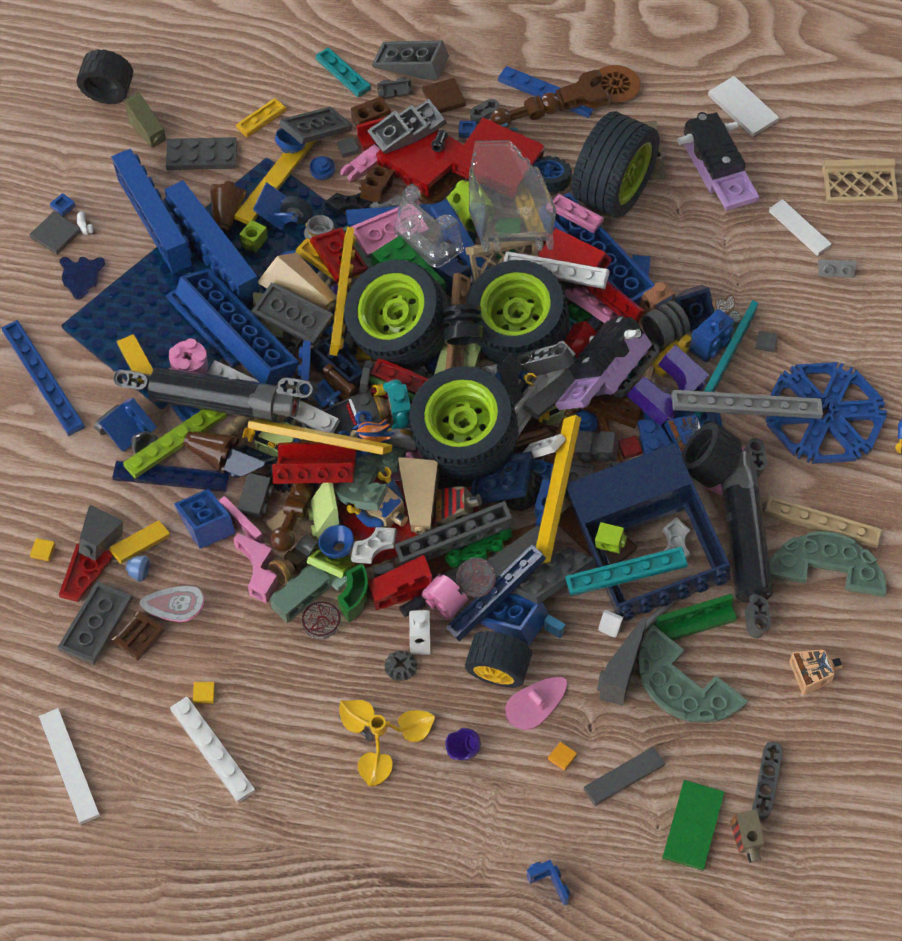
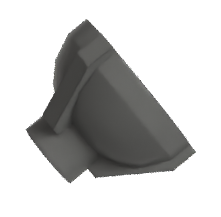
[131,431,158,454]

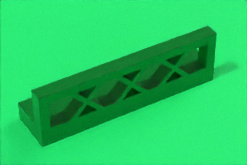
[655,594,737,641]

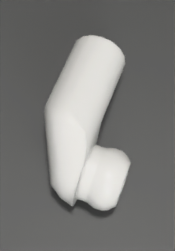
[77,212,94,235]

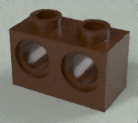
[351,96,391,127]
[359,165,394,204]

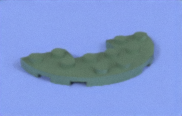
[333,447,406,510]
[770,531,886,597]
[638,625,748,723]

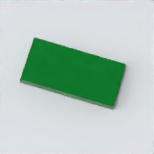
[662,780,724,871]

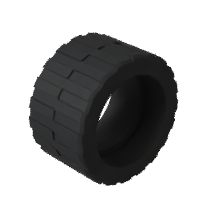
[76,49,134,104]
[681,422,742,488]

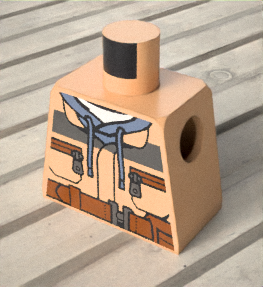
[789,650,842,695]

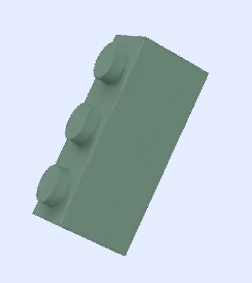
[270,565,332,623]

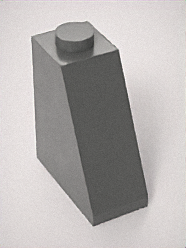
[79,505,123,560]

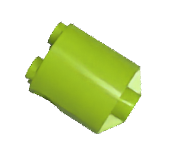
[447,180,496,231]

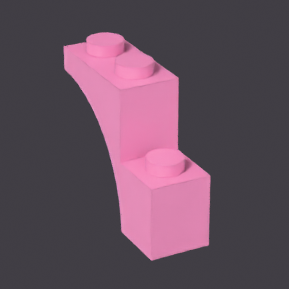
[234,533,278,603]

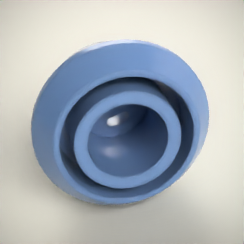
[126,556,150,582]

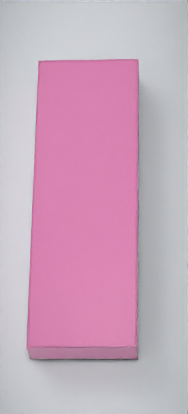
[549,194,604,233]
[219,496,264,544]

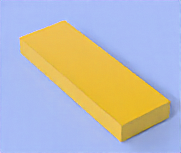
[236,98,286,138]
[117,334,153,384]
[110,520,170,564]

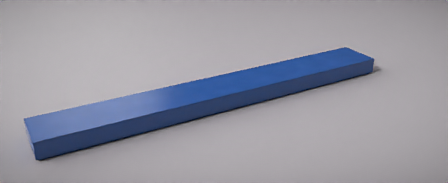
[1,320,85,436]

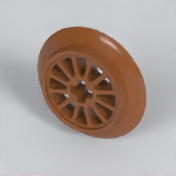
[593,65,640,103]

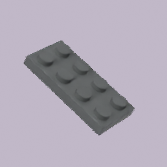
[279,107,353,144]
[166,137,237,170]
[252,282,334,346]
[512,547,596,604]
[58,582,133,665]

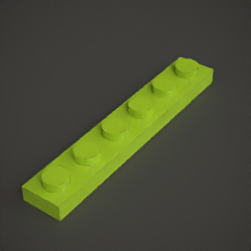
[123,410,226,479]

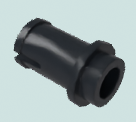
[431,130,448,152]
[399,595,426,618]

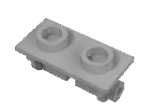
[818,259,857,278]

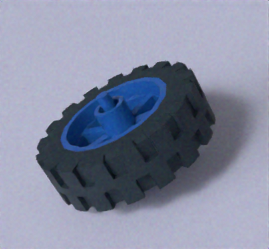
[526,156,572,194]

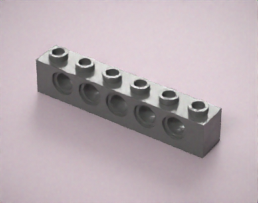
[394,501,514,565]

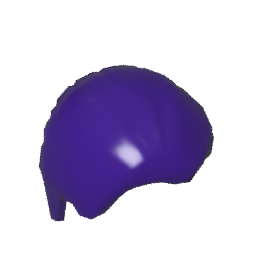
[445,728,481,760]

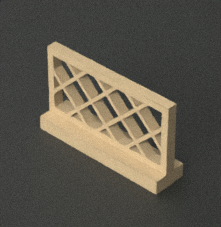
[822,159,898,203]
[465,233,538,282]

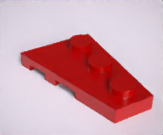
[59,543,114,602]

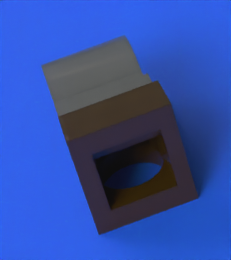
[284,534,319,574]

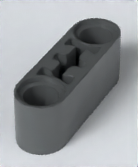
[517,343,574,376]

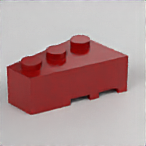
[368,555,432,611]

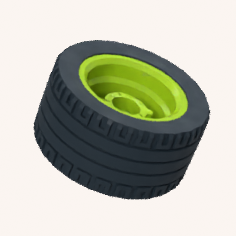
[571,111,660,218]
[344,259,451,369]
[466,260,570,364]
[409,366,519,480]

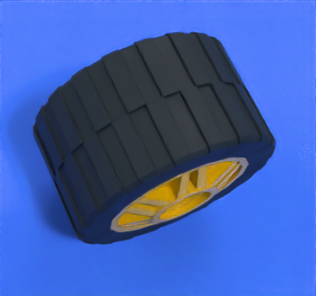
[465,631,532,688]

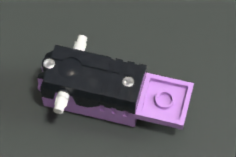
[677,112,759,211]
[555,315,652,410]

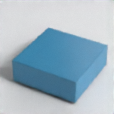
[544,614,565,638]

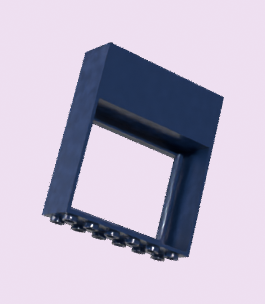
[566,443,730,621]

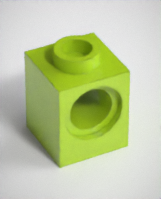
[239,220,268,253]
[595,522,627,553]

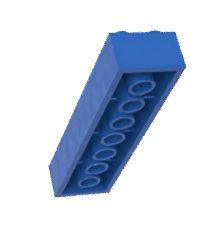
[111,148,193,274]
[164,180,259,306]
[540,192,655,306]
[176,269,298,385]

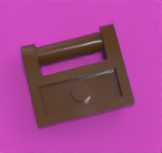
[323,364,357,402]
[110,611,164,660]

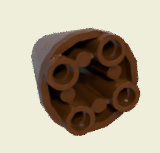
[210,181,247,234]
[184,431,239,474]

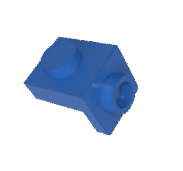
[309,379,341,409]

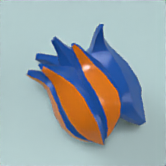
[352,420,395,456]

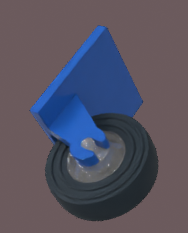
[253,183,313,230]

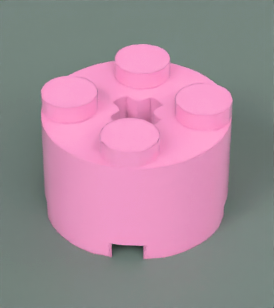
[169,339,209,374]
[422,574,468,621]

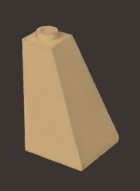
[258,253,337,312]
[398,457,440,535]

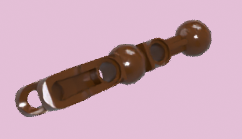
[490,70,611,128]
[270,439,319,551]

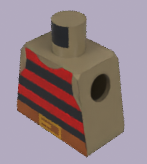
[436,486,482,526]
[730,809,764,863]

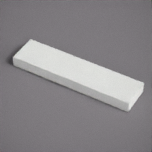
[769,199,831,256]

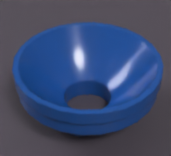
[275,128,306,154]
[318,525,355,559]

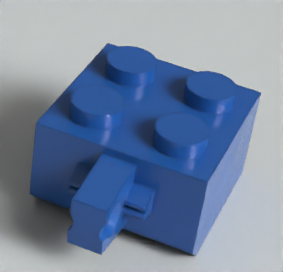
[689,309,734,363]

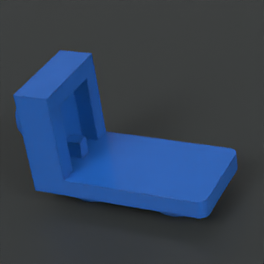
[526,860,570,906]

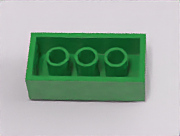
[371,235,446,303]

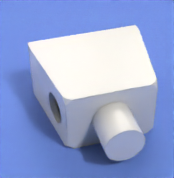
[409,610,430,655]

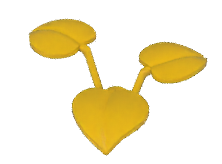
[339,700,435,787]

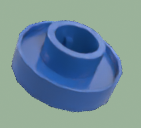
[310,156,335,180]
[575,410,598,433]

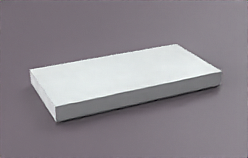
[708,76,779,137]

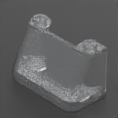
[394,183,464,268]

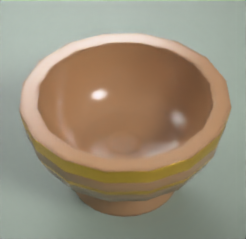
[373,396,391,422]
[269,559,295,586]

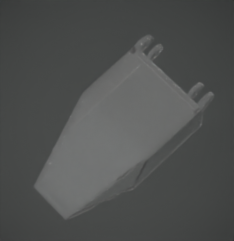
[469,140,556,252]

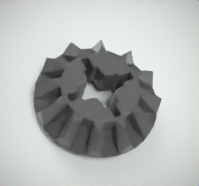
[385,650,417,681]

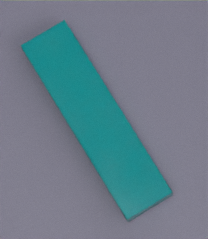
[315,47,371,98]

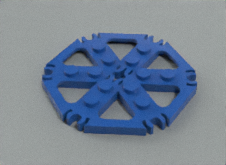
[766,362,887,464]

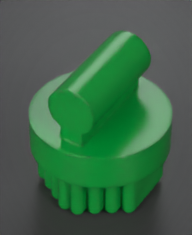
[568,302,593,322]

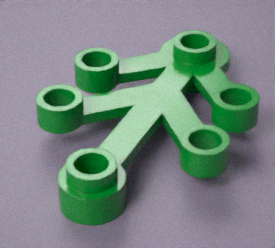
[445,528,513,567]

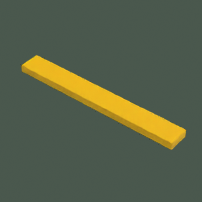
[235,140,317,224]
[536,415,581,564]
[248,419,392,455]

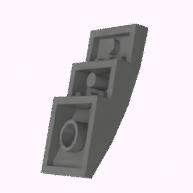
[367,99,447,154]

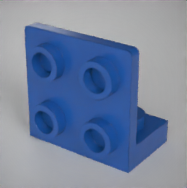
[99,398,157,452]

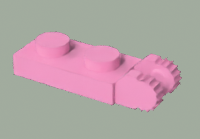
[340,144,380,182]

